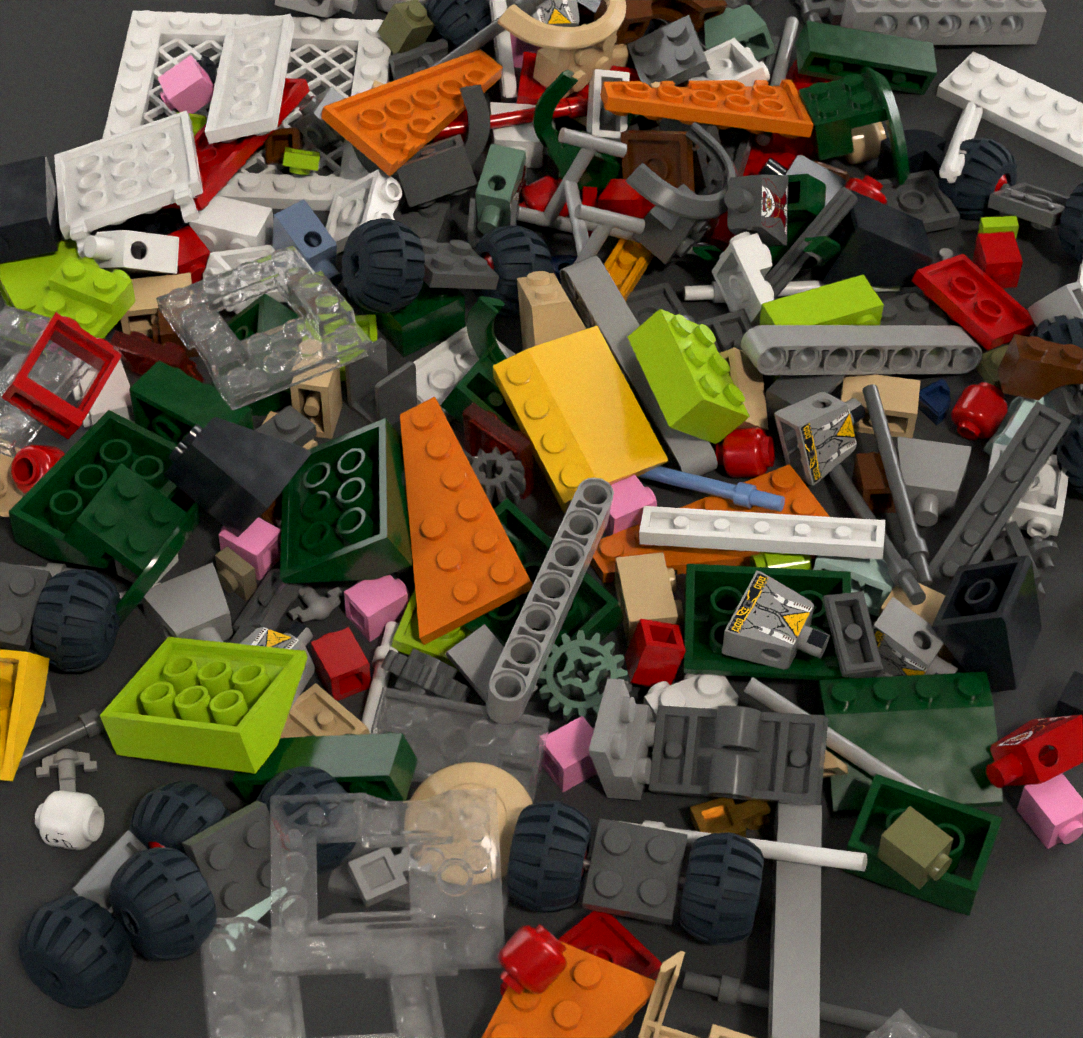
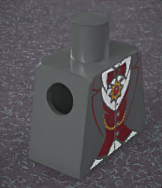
[724,175,788,247]

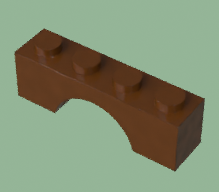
[593,0,728,45]
[997,334,1083,401]

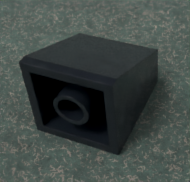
[0,155,63,263]
[818,189,934,287]
[163,417,311,537]
[931,555,1042,692]

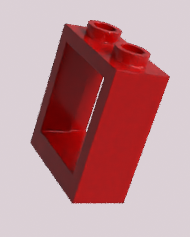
[1,312,122,439]

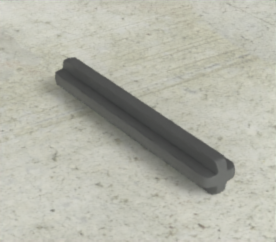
[764,187,858,300]

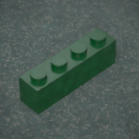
[795,21,937,95]
[232,732,418,805]

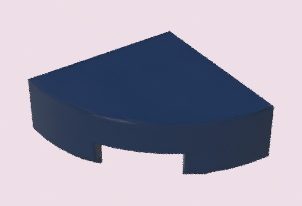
[918,378,951,426]

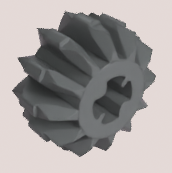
[466,446,526,509]

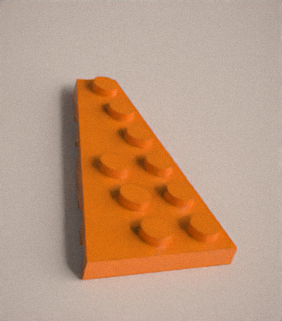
[321,49,503,176]
[600,80,814,139]
[400,397,533,645]
[590,464,830,583]
[482,941,656,1038]

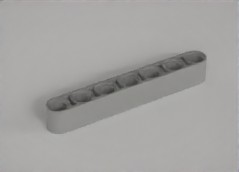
[560,256,718,476]
[741,325,983,375]
[485,477,614,724]
[768,802,822,1038]

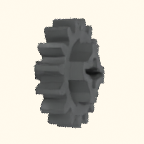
[381,648,472,708]

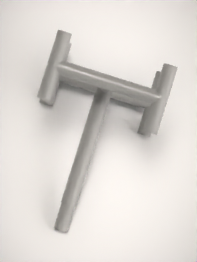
[517,128,717,303]

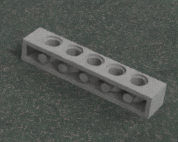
[840,0,1047,45]

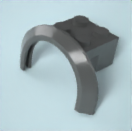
[352,85,490,207]
[625,122,739,264]

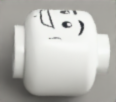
[35,790,105,851]

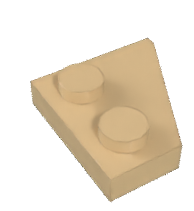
[280,683,370,738]

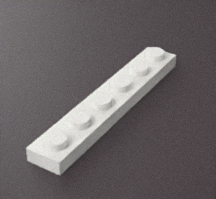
[639,506,885,559]

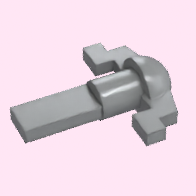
[289,582,342,622]
[36,749,98,792]

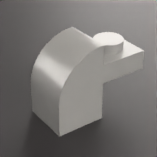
[1027,281,1083,327]

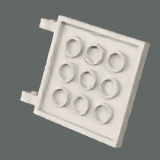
[54,110,203,258]

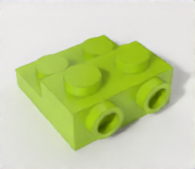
[29,256,136,339]

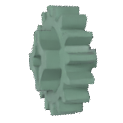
[537,630,628,721]

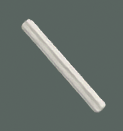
[939,102,983,183]

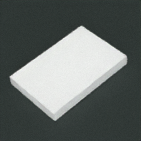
[413,326,515,422]

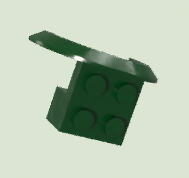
[799,67,910,186]
[533,69,653,198]
[692,173,840,273]
[440,296,521,453]
[63,463,200,627]

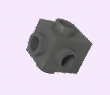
[294,86,344,149]

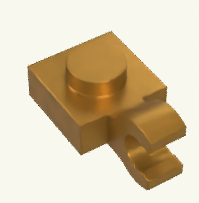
[690,798,770,838]

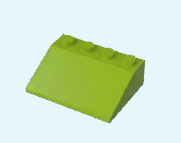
[99,637,308,774]

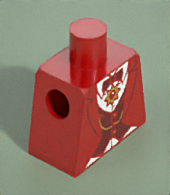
[986,715,1083,788]

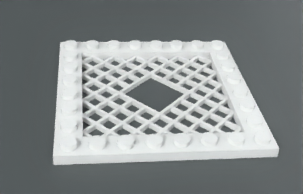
[103,10,392,211]

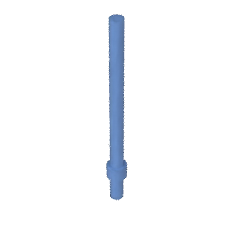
[638,466,785,512]

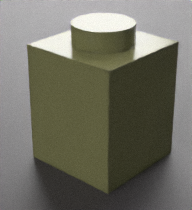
[377,0,435,54]
[877,806,953,890]

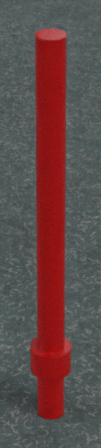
[432,96,588,140]

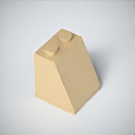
[517,271,587,351]

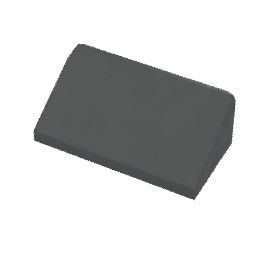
[822,591,883,678]

